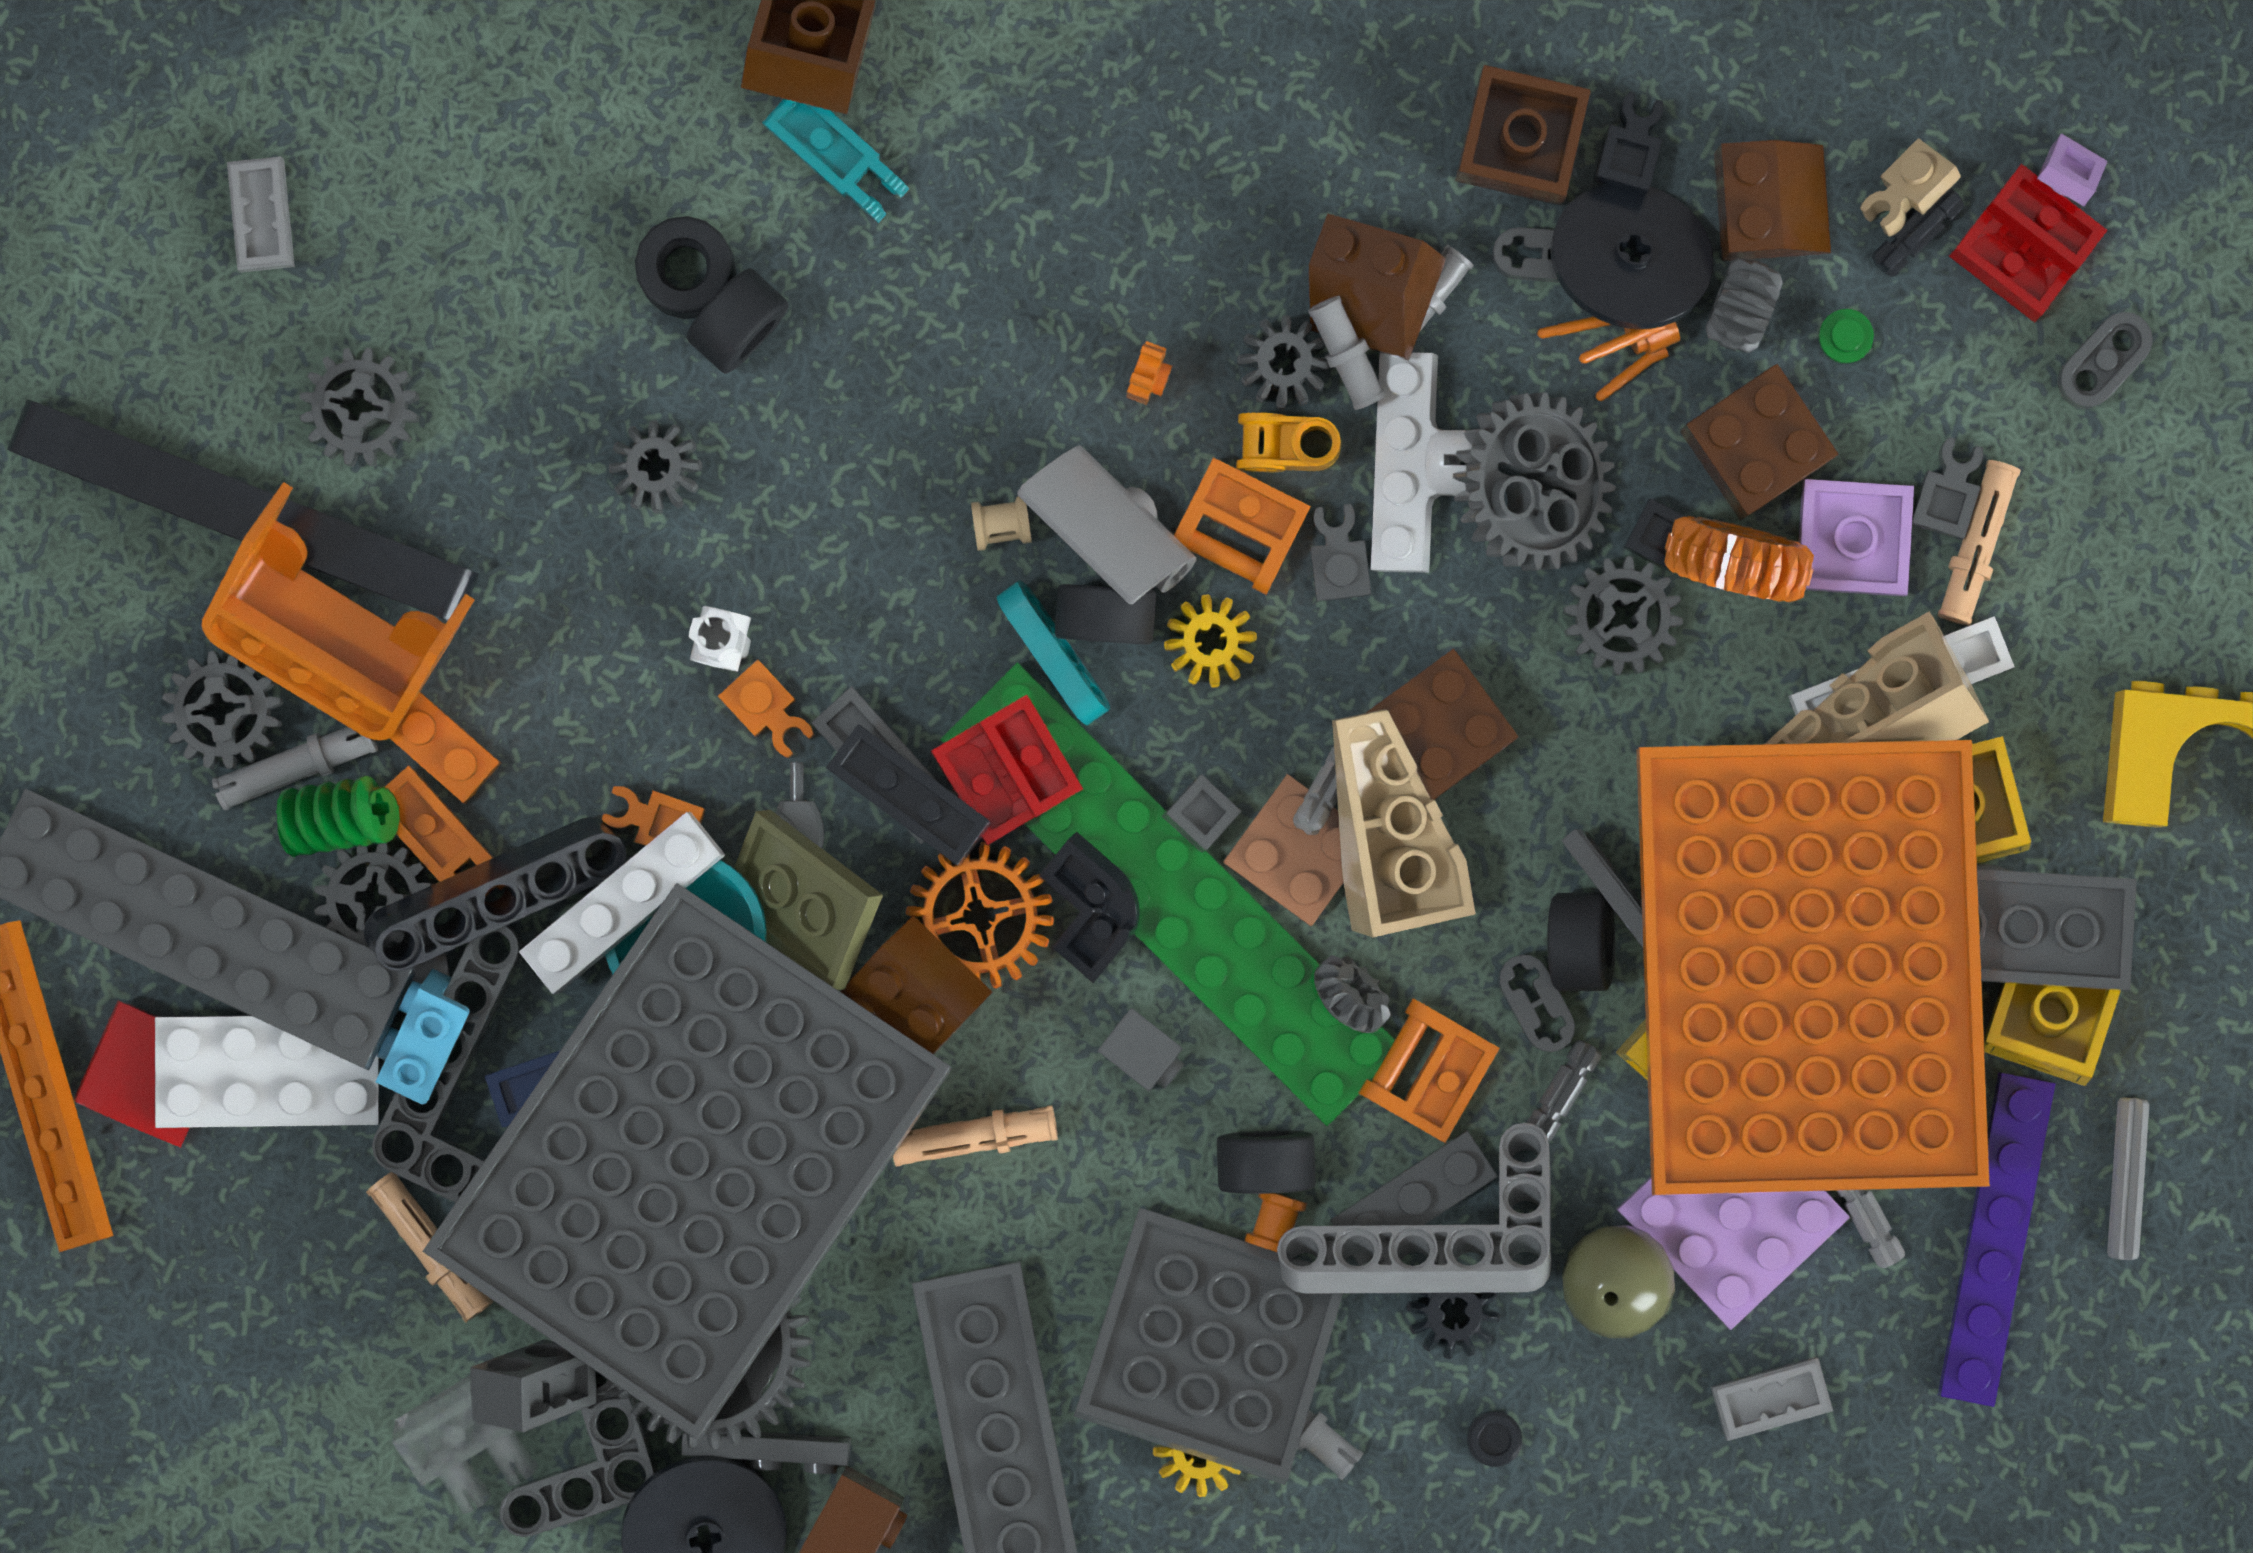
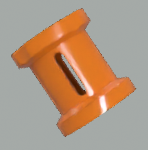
[1244,1193,1307,1252]

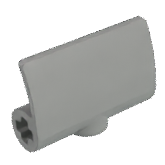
[1017,445,1196,604]

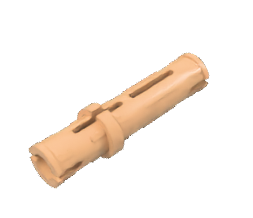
[1937,460,2021,626]
[893,1105,1058,1167]
[366,1172,494,1323]

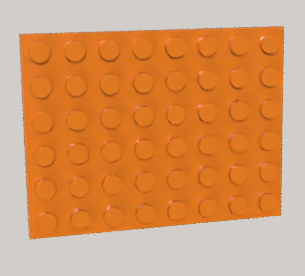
[1636,740,1990,1195]

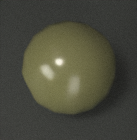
[1562,1225,1675,1338]

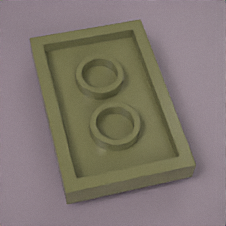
[734,810,883,990]

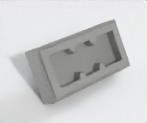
[227,156,295,273]
[1710,1357,1833,1441]

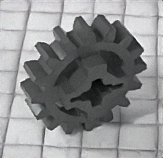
[300,348,420,467]
[1562,556,1683,676]
[161,651,284,770]
[314,842,434,949]

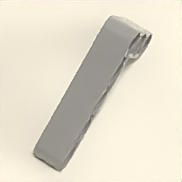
[1277,1123,1551,1293]

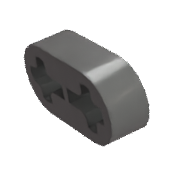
[1492,227,1559,283]
[1498,955,1575,1052]

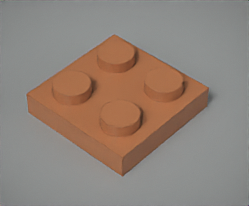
[1223,774,1343,927]

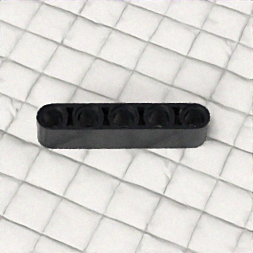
[363,817,626,971]

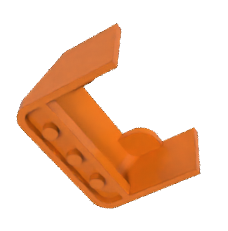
[202,482,475,740]

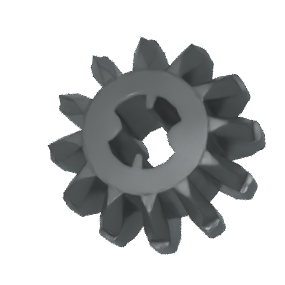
[1706,257,1783,353]
[1237,315,1330,410]
[609,420,703,514]

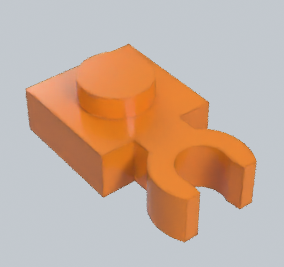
[1127,341,1173,405]
[718,660,814,758]
[602,786,706,846]

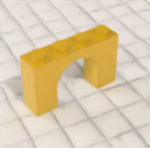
[2103,681,2253,828]

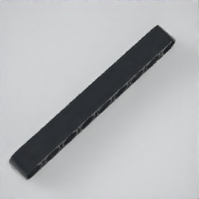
[7,399,479,621]

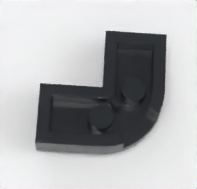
[1039,832,1140,983]

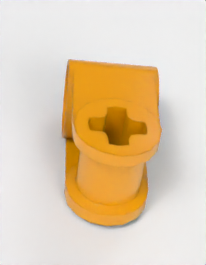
[1236,413,1341,472]

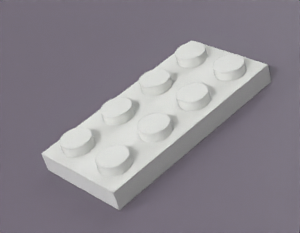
[155,1016,378,1128]

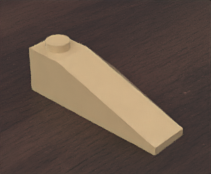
[1765,611,1989,744]
[1332,709,1476,937]

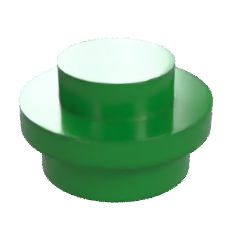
[1818,309,1874,364]

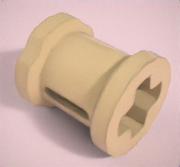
[971,496,1032,551]

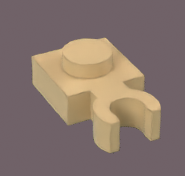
[1860,138,1961,237]

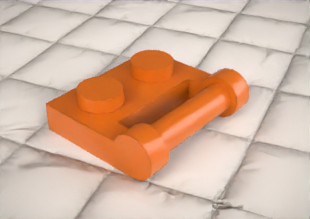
[1174,457,1311,595]
[1359,999,1500,1143]

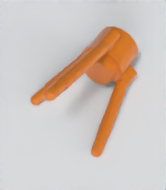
[1537,317,1680,401]

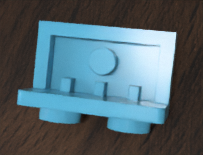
[375,968,470,1104]

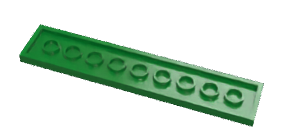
[940,662,1395,1126]

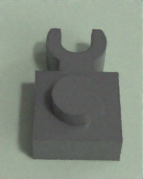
[1912,437,1983,540]
[1310,504,1371,602]

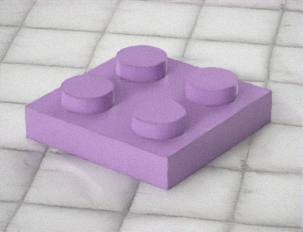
[1799,479,1914,597]

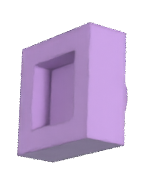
[2037,134,2107,206]

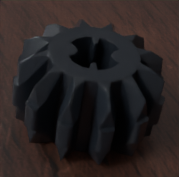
[1406,1292,1500,1359]

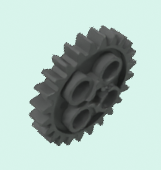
[1453,392,1616,571]

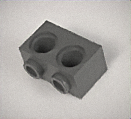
[470,1339,596,1432]

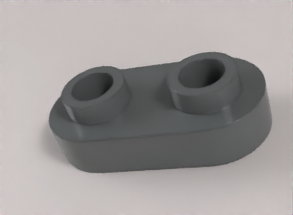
[2057,312,2153,409]

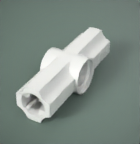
[689,606,751,672]

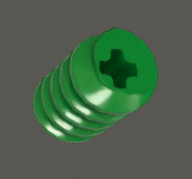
[276,775,400,858]

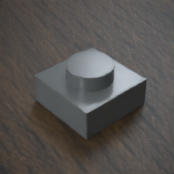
[1162,774,1241,853]

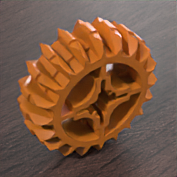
[1664,516,1814,602]
[906,842,1054,988]

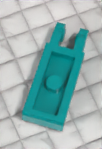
[762,99,909,223]

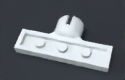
[1371,353,1472,573]

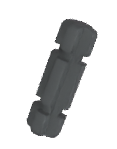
[1527,1040,1602,1142]

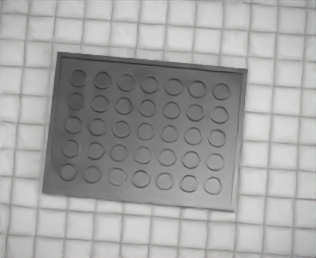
[422,883,952,1441]

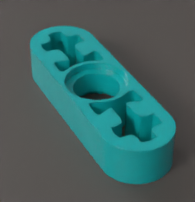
[997,580,1110,726]

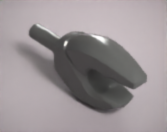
[775,762,825,849]

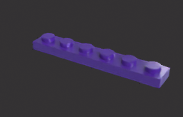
[1938,1073,2056,1407]

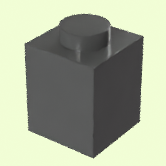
[1097,1008,1185,1091]

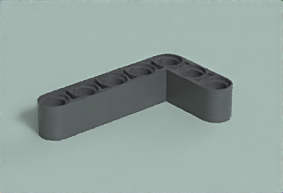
[372,925,524,1203]
[499,1380,658,1537]

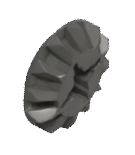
[1314,955,1391,1033]

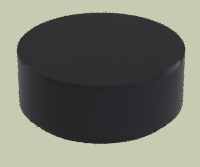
[1467,1410,1522,1467]

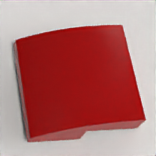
[1949,164,2107,323]
[930,694,1083,845]
[73,1000,190,1148]

